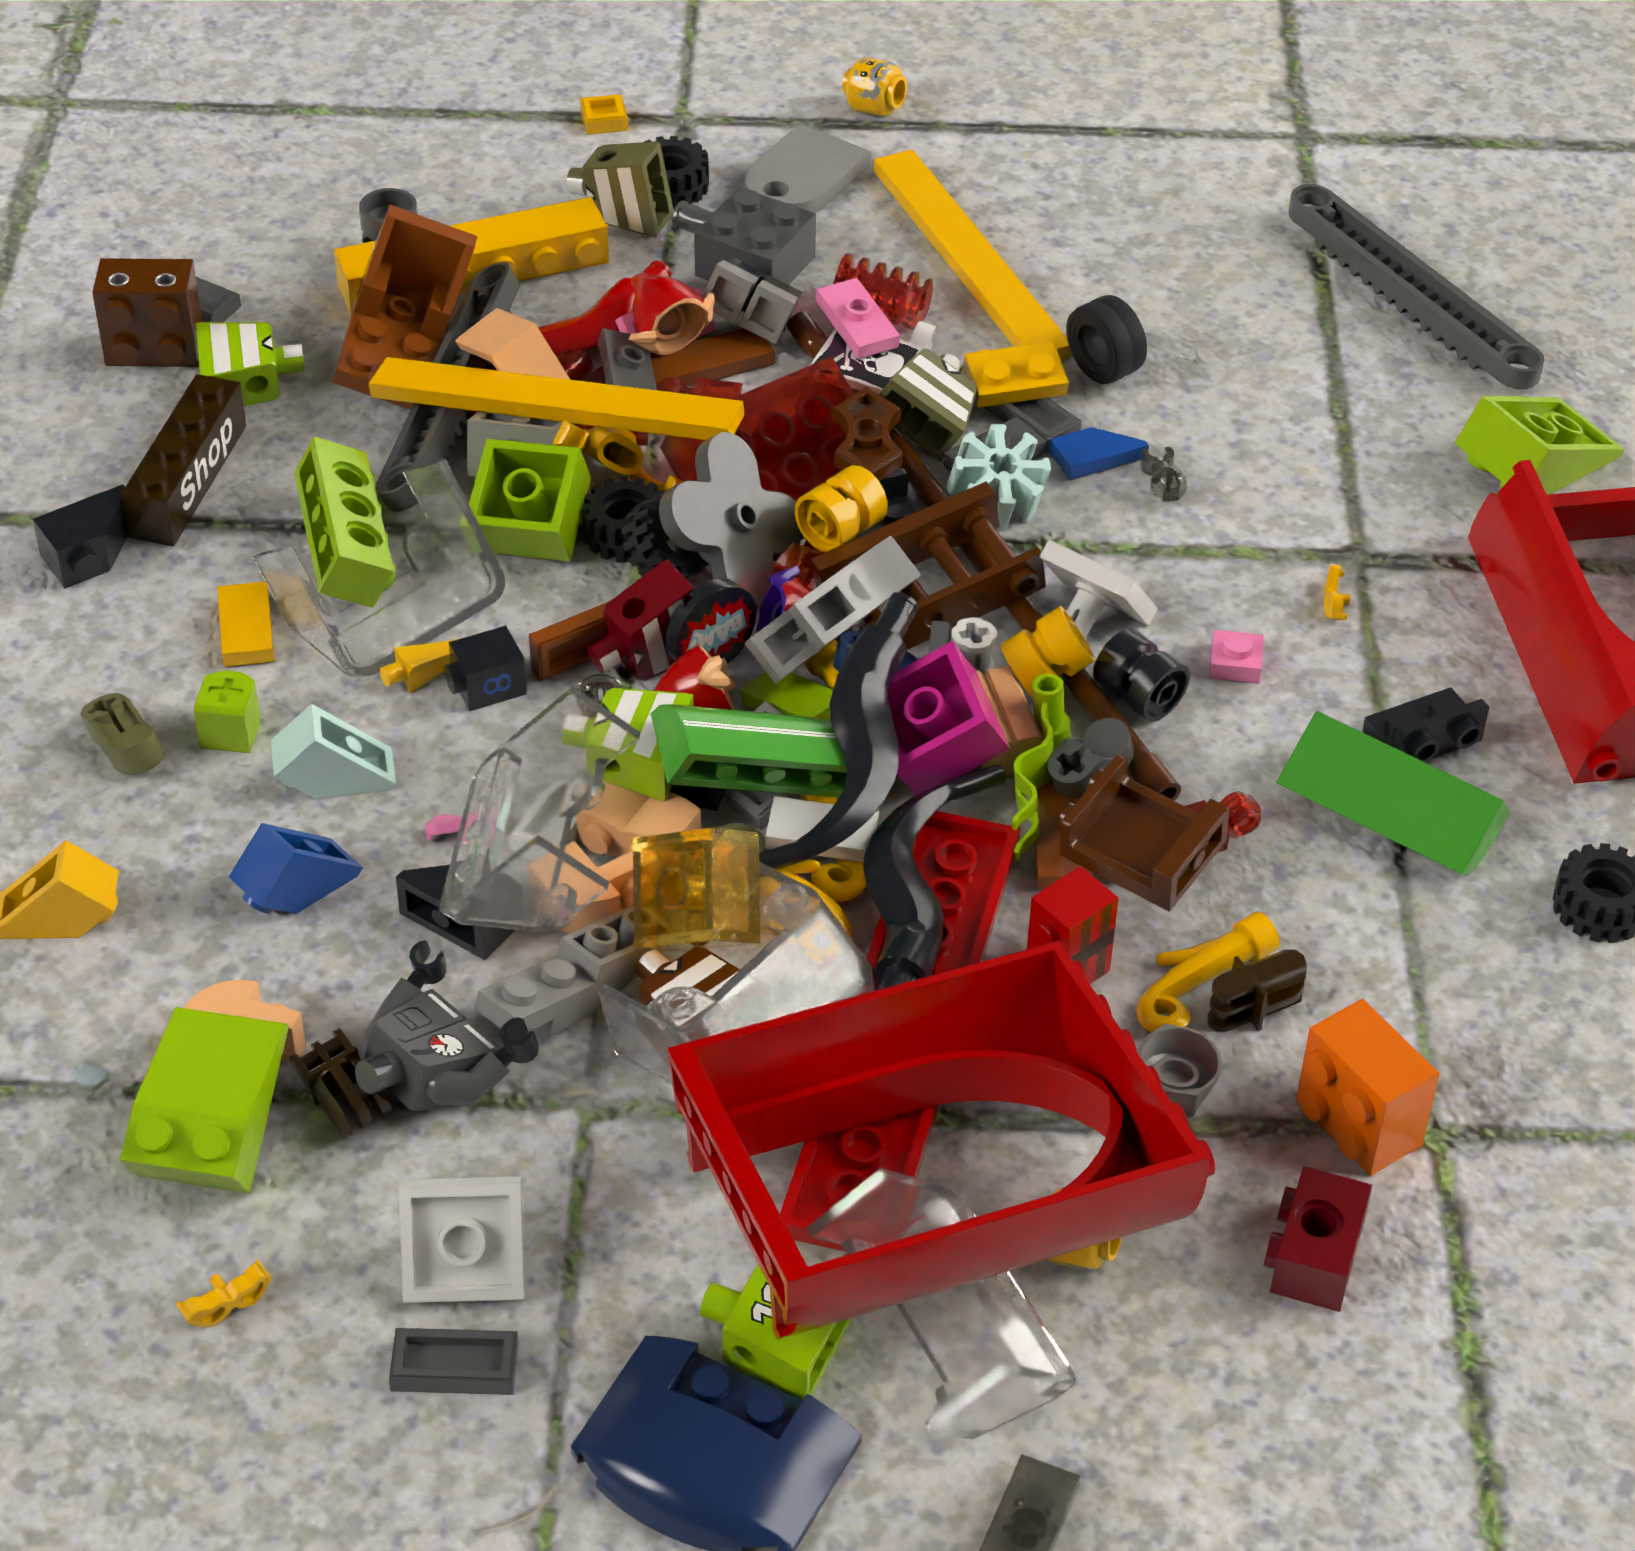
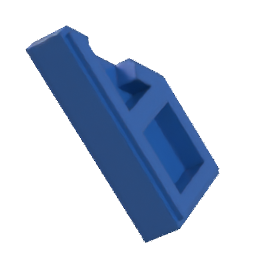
[1049,427,1149,480]

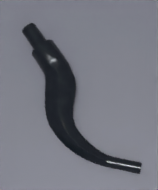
[730,592,918,883]
[863,764,1006,990]

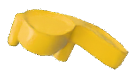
[1323,564,1351,620]

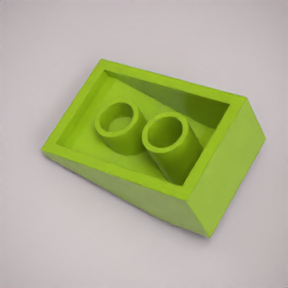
[1454,396,1625,495]
[120,1007,289,1194]

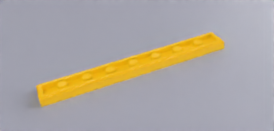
[873,149,1072,360]
[369,357,744,440]

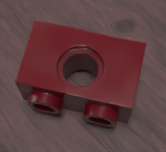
[1264,1166,1373,1312]

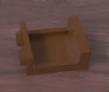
[1057,754,1229,912]

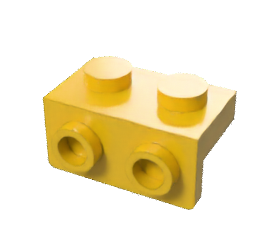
[962,341,1069,408]

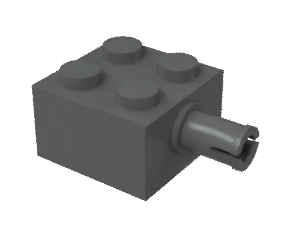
[672,187,816,285]

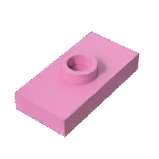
[815,278,900,359]

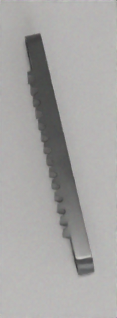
[1288,184,1545,389]
[375,262,520,512]

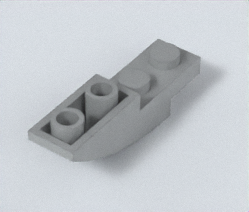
[744,536,921,684]
[474,904,675,1038]

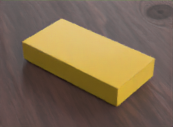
[217,581,275,667]

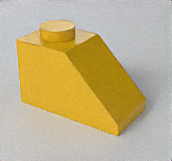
[0,840,119,939]

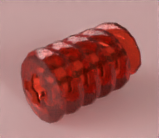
[833,253,933,329]

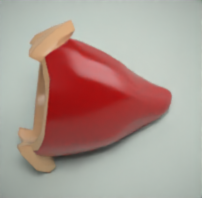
[628,273,715,355]
[653,643,736,710]

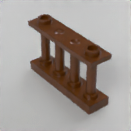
[811,481,1046,650]

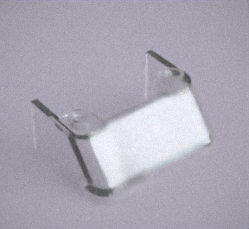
[252,459,505,678]
[439,686,641,933]
[598,857,875,1085]
[807,1168,1076,1440]

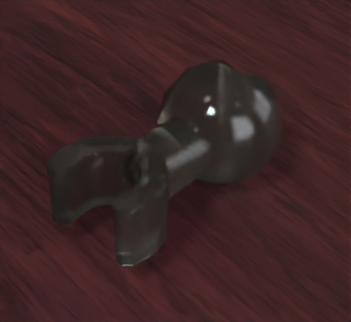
[1141,447,1188,502]

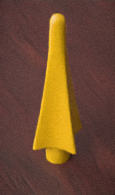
[380,638,461,693]

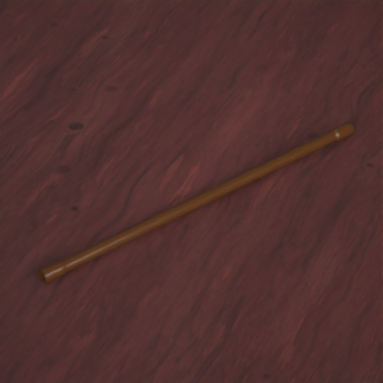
[787,311,1181,801]

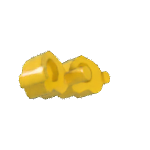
[176,1259,271,1327]

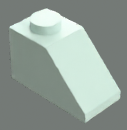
[271,704,396,799]

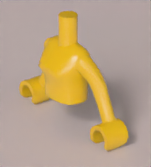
[551,420,684,492]

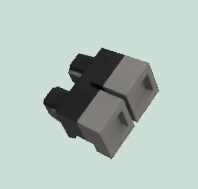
[702,256,803,344]

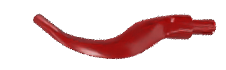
[467,260,672,420]

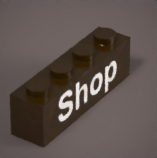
[121,374,246,546]

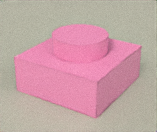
[1209,630,1264,684]

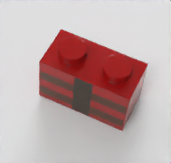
[1027,866,1119,984]

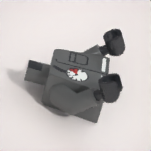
[355,940,539,1111]

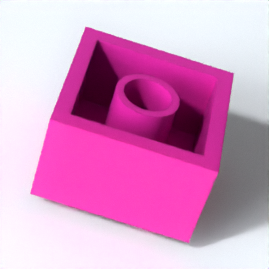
[888,641,1010,796]

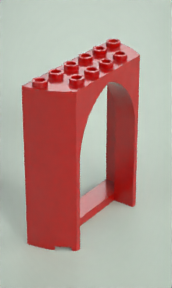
[1468,460,1635,784]
[667,941,1215,1340]

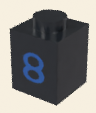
[444,625,527,711]

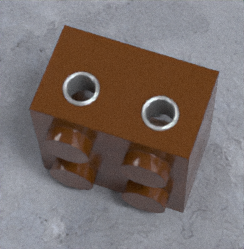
[92,258,202,367]

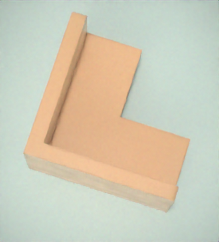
[455,308,570,380]

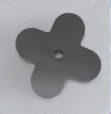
[659,432,808,608]

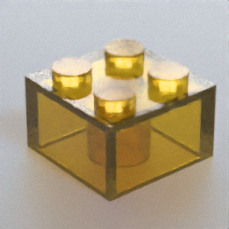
[633,827,761,952]

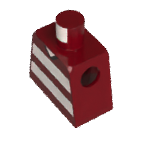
[587,559,695,681]

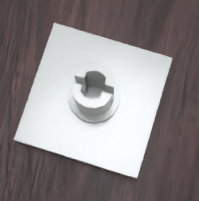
[1040,540,1158,640]
[398,1176,525,1303]

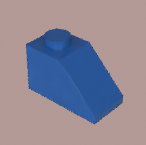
[229,823,363,914]

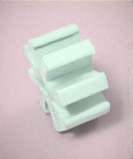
[947,424,1051,531]

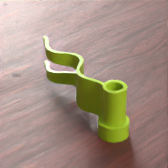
[1012,674,1071,860]

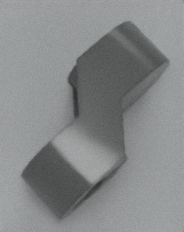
[1048,718,1134,799]

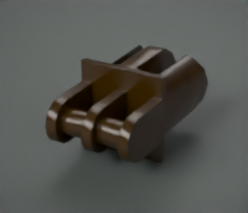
[1207,949,1307,1032]
[289,1028,392,1139]

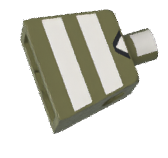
[566,141,674,237]
[879,349,977,461]

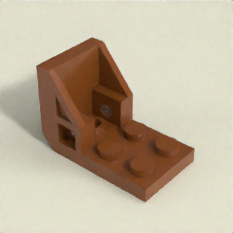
[332,204,477,410]

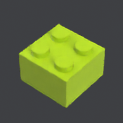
[464,438,591,562]

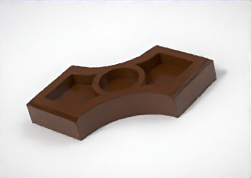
[833,386,903,482]

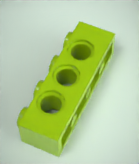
[294,436,396,608]

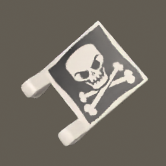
[808,321,937,394]

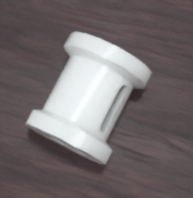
[951,617,997,674]

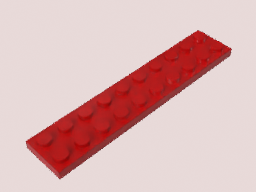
[780,811,1020,1253]

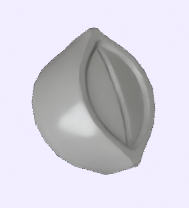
[1137,1024,1222,1117]

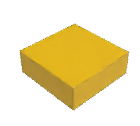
[580,94,628,135]

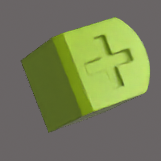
[194,670,261,753]

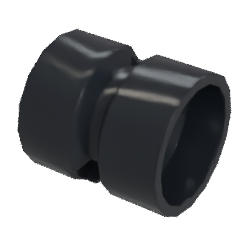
[1093,628,1190,722]

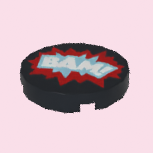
[666,579,756,664]

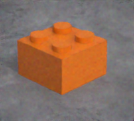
[1296,998,1440,1176]

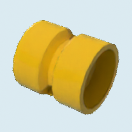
[795,465,888,552]
[1000,606,1096,698]

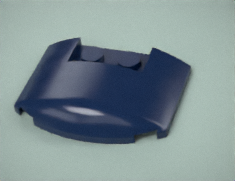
[571,1336,862,1551]

